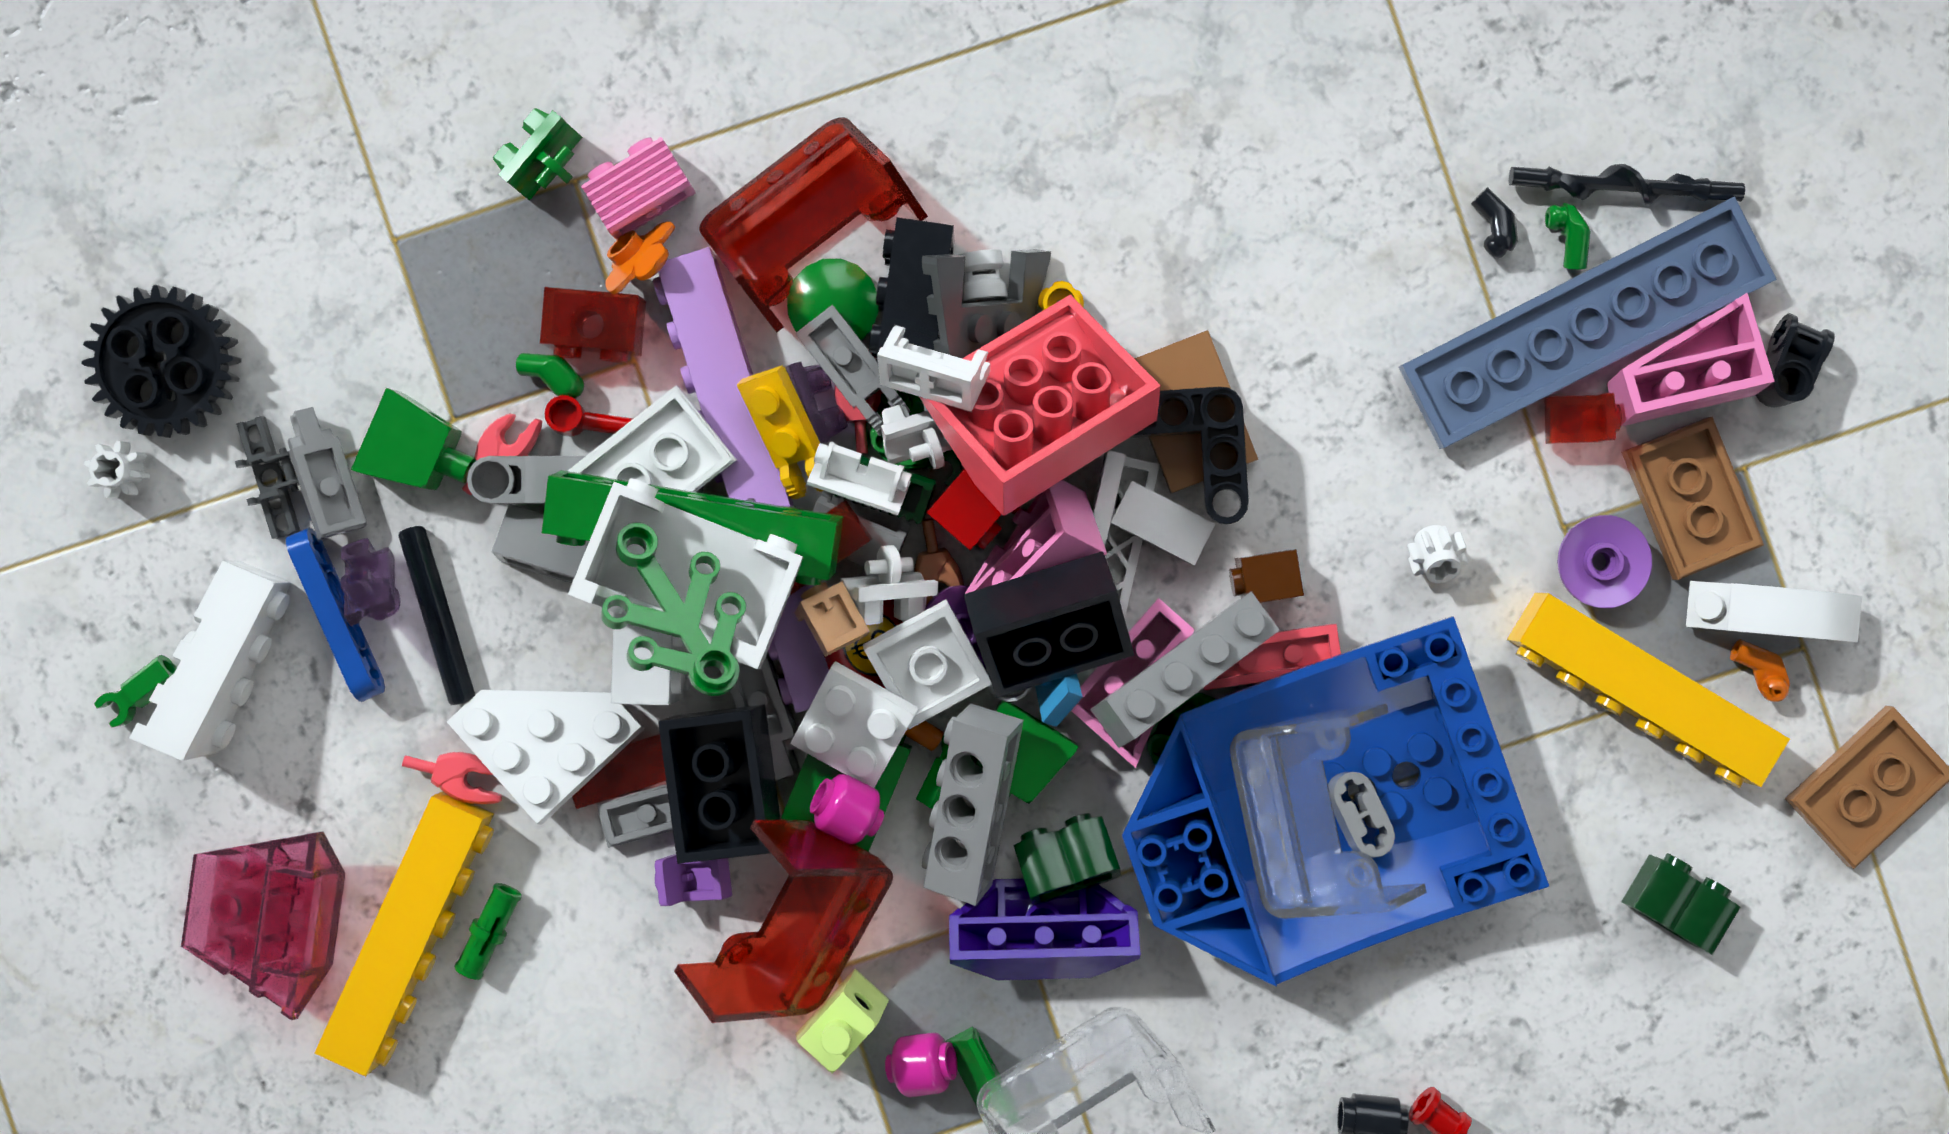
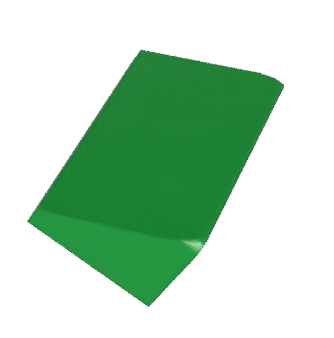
[946,1026,1017,1124]

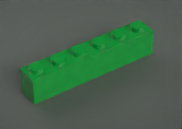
[541,470,843,585]

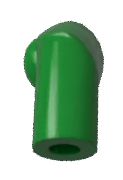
[1545,203,1591,270]
[516,353,584,398]

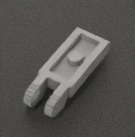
[795,305,911,436]

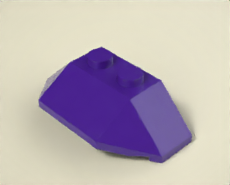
[949,878,1141,981]

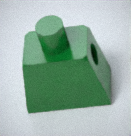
[351,388,476,490]
[974,700,1079,804]

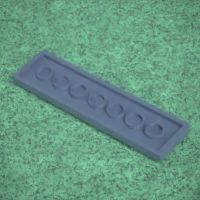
[1398,196,1777,449]

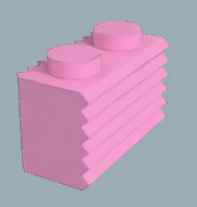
[581,137,696,240]

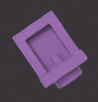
[655,854,733,906]

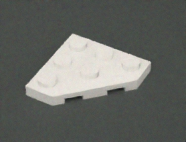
[447,690,645,825]

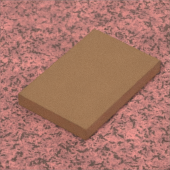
[1134,330,1259,494]
[1621,417,1764,580]
[1785,706,1949,869]

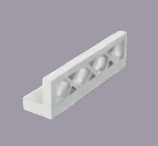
[1092,450,1160,618]

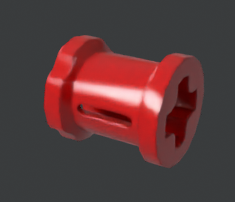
[1408,1087,1472,1134]

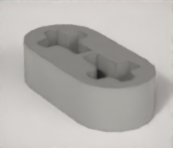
[1326,772,1395,857]

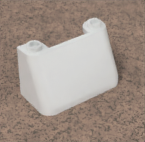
[568,478,803,669]

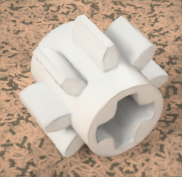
[84,440,150,499]
[1407,525,1468,583]

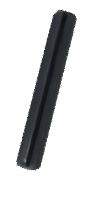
[398,526,475,705]

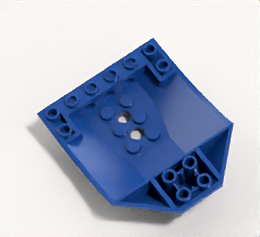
[1122,616,1550,987]

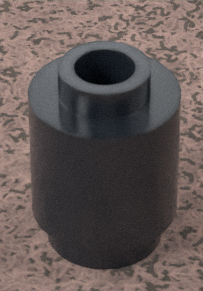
[1337,1093,1409,1134]

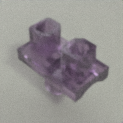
[786,361,848,444]
[341,538,401,626]

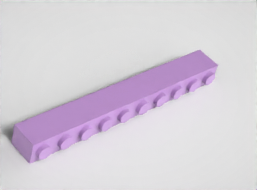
[653,247,829,713]

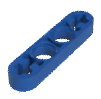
[286,527,385,702]

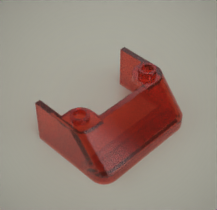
[699,117,928,333]
[674,820,893,1023]

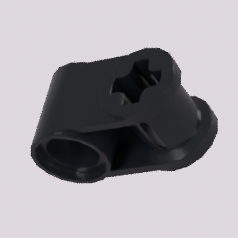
[1755,313,1835,408]

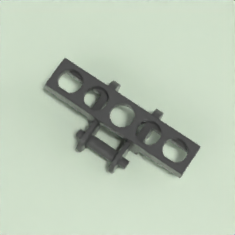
[235,416,301,539]

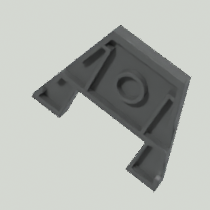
[922,249,1051,358]

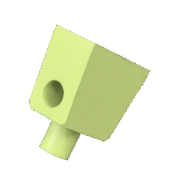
[795,969,889,1074]

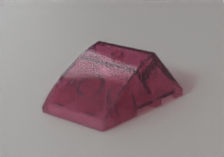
[181,831,346,1020]

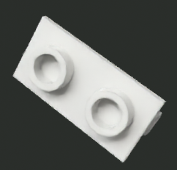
[806,442,912,515]

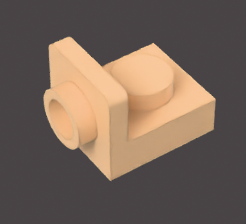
[795,581,870,657]

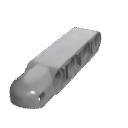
[467,456,703,504]

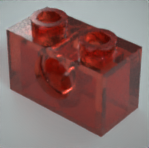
[540,287,646,363]

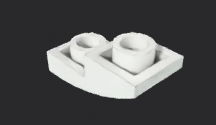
[1111,481,1215,566]

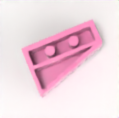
[1606,293,1775,427]
[965,480,1107,594]
[1071,598,1194,768]

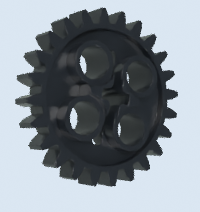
[81,285,241,438]

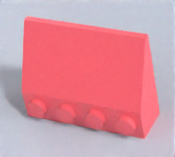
[919,295,1161,516]

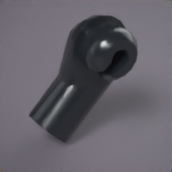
[1471,187,1518,258]

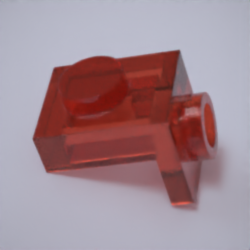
[1544,393,1622,444]

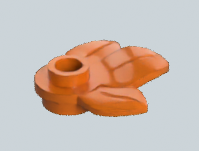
[605,222,675,295]

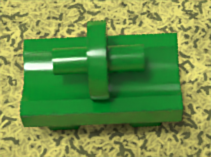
[493,108,583,201]

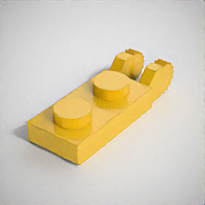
[737,365,824,500]

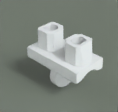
[881,405,952,469]
[840,545,938,625]

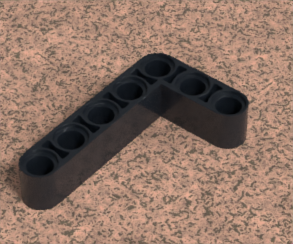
[1130,387,1249,525]

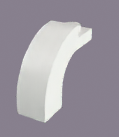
[1686,581,1862,643]

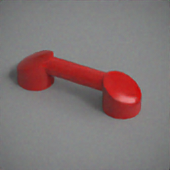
[544,395,634,437]

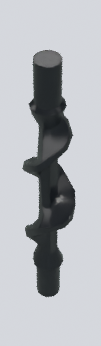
[1508,164,1745,205]

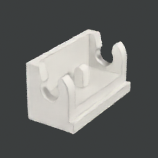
[877,325,990,412]

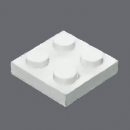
[863,599,992,729]
[790,661,919,788]

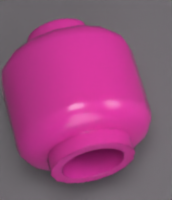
[810,774,884,845]
[885,1032,957,1098]

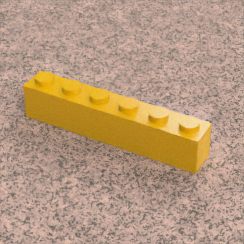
[1507,593,1790,788]
[314,791,494,1077]

